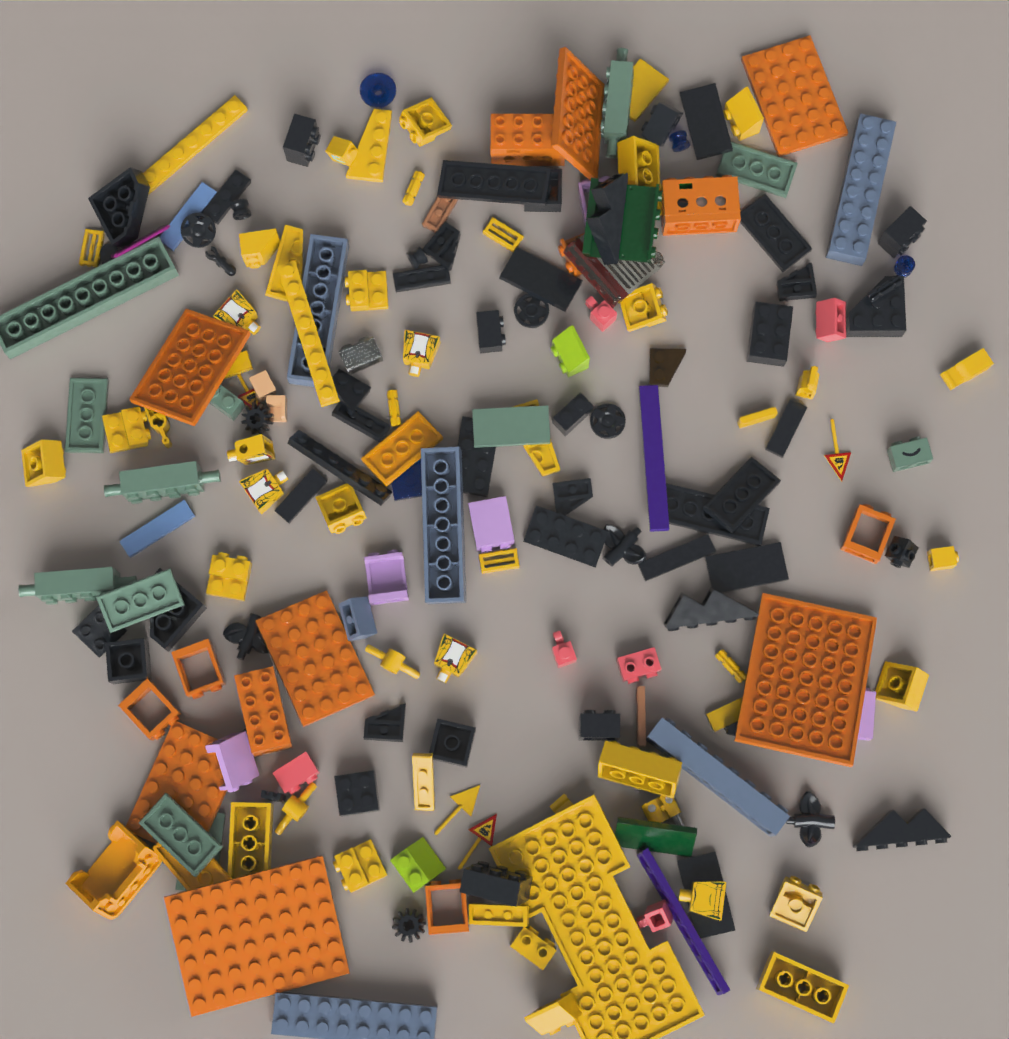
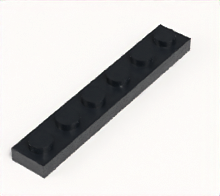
[287,430,392,506]

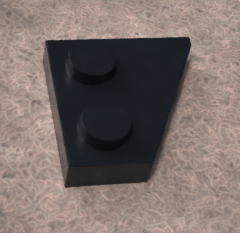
[422,222,461,271]
[776,263,817,301]
[332,369,371,416]
[552,478,593,516]
[363,704,406,742]

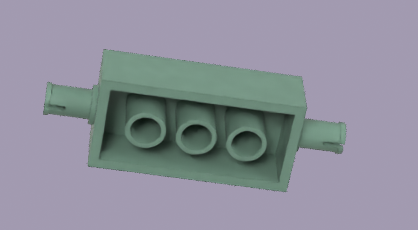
[601,48,634,158]
[104,461,221,504]
[18,567,137,605]

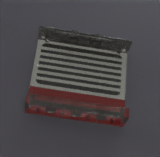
[563,235,665,308]

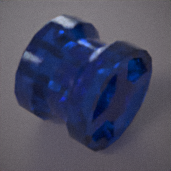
[668,130,690,152]
[894,255,915,278]

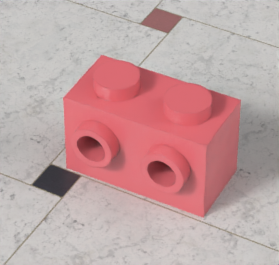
[815,298,846,342]
[616,647,661,684]
[273,752,320,795]

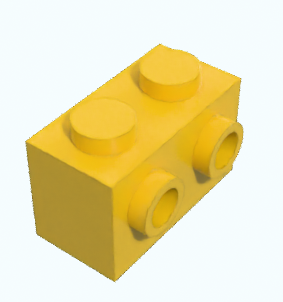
[510,925,557,970]

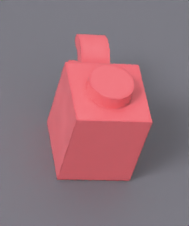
[585,296,617,332]
[552,631,577,668]
[636,899,673,933]

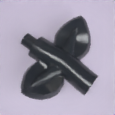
[603,524,646,567]
[223,613,269,660]
[786,791,835,847]

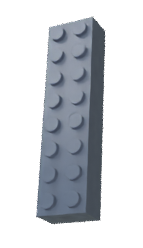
[826,113,896,266]
[287,234,349,387]
[421,447,466,604]
[646,718,790,837]
[271,992,438,1039]

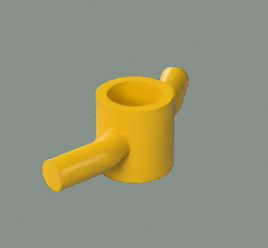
[365,644,420,679]
[275,782,317,835]

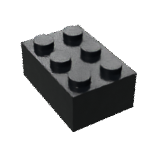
[747,302,793,367]
[460,861,533,907]

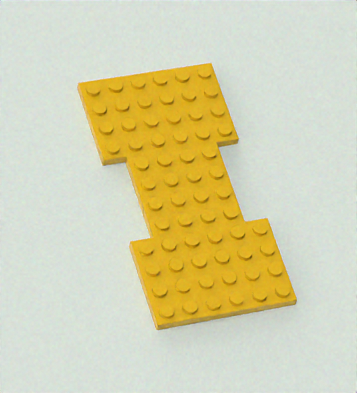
[488,794,705,1039]

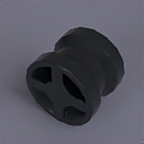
[230,199,251,220]
[406,246,428,269]

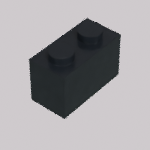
[476,310,506,353]
[552,392,594,436]

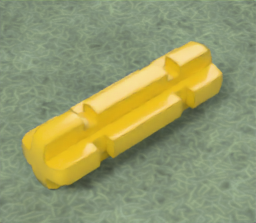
[402,171,425,206]
[387,390,401,427]
[715,649,746,683]

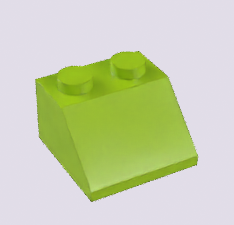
[550,325,590,378]
[390,837,446,893]

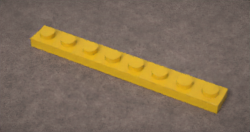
[143,95,248,195]
[277,260,340,407]

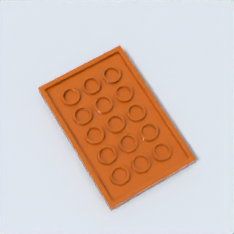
[741,35,848,157]
[551,47,605,181]
[129,309,251,426]
[255,590,375,727]
[126,721,227,844]

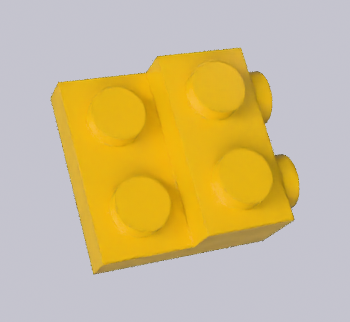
[399,97,452,147]
[345,270,389,311]
[620,283,668,332]
[102,406,151,454]
[315,483,366,534]
[206,552,252,601]
[333,839,388,893]
[769,876,823,932]

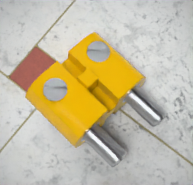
[641,795,684,826]

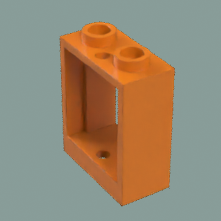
[840,504,896,564]
[171,639,226,699]
[118,678,182,741]
[425,879,469,935]

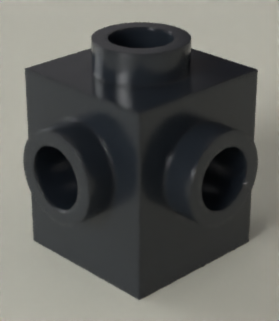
[885,536,919,568]

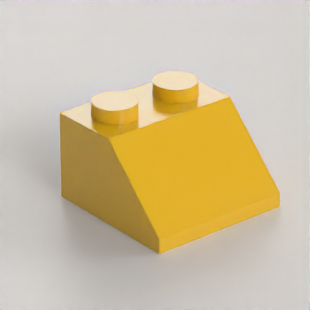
[723,86,764,141]
[239,228,280,269]
[21,439,66,487]
[875,661,929,711]
[524,992,583,1035]

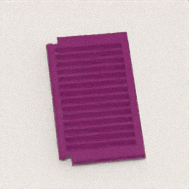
[110,224,170,258]

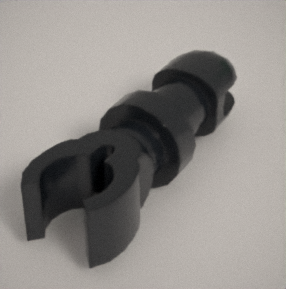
[205,246,236,276]

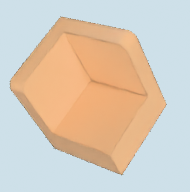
[249,370,276,403]
[266,395,287,422]

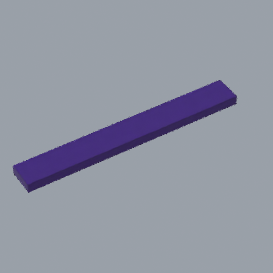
[639,385,670,532]
[637,848,730,995]

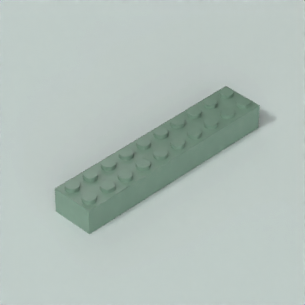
[0,237,179,359]

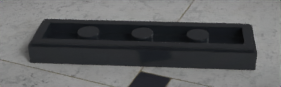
[638,534,716,582]

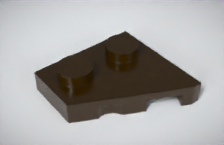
[649,348,686,387]

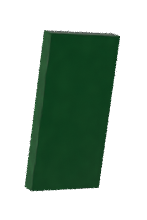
[615,817,697,857]

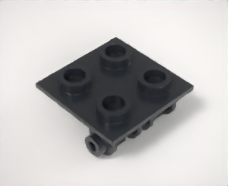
[72,605,127,658]

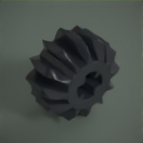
[241,403,274,435]
[392,908,426,943]

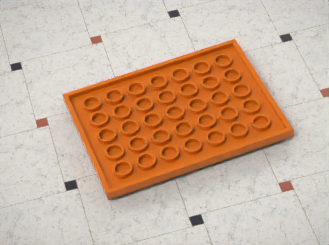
[734,593,877,767]
[164,855,350,1017]

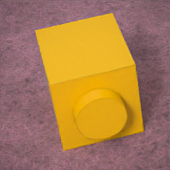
[325,136,359,166]
[927,546,959,571]

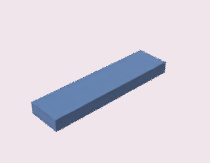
[159,182,217,252]
[119,500,195,558]

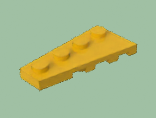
[346,109,392,182]
[265,225,303,302]
[513,399,560,477]

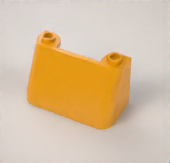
[65,820,162,919]

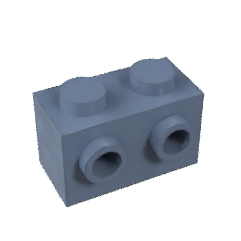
[338,596,377,641]

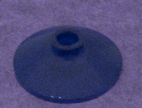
[360,73,396,108]

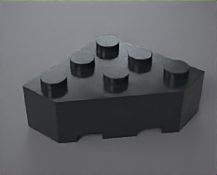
[88,167,150,248]
[846,276,906,337]
[150,568,207,652]

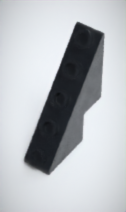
[586,173,628,265]
[664,587,759,631]
[852,808,951,851]

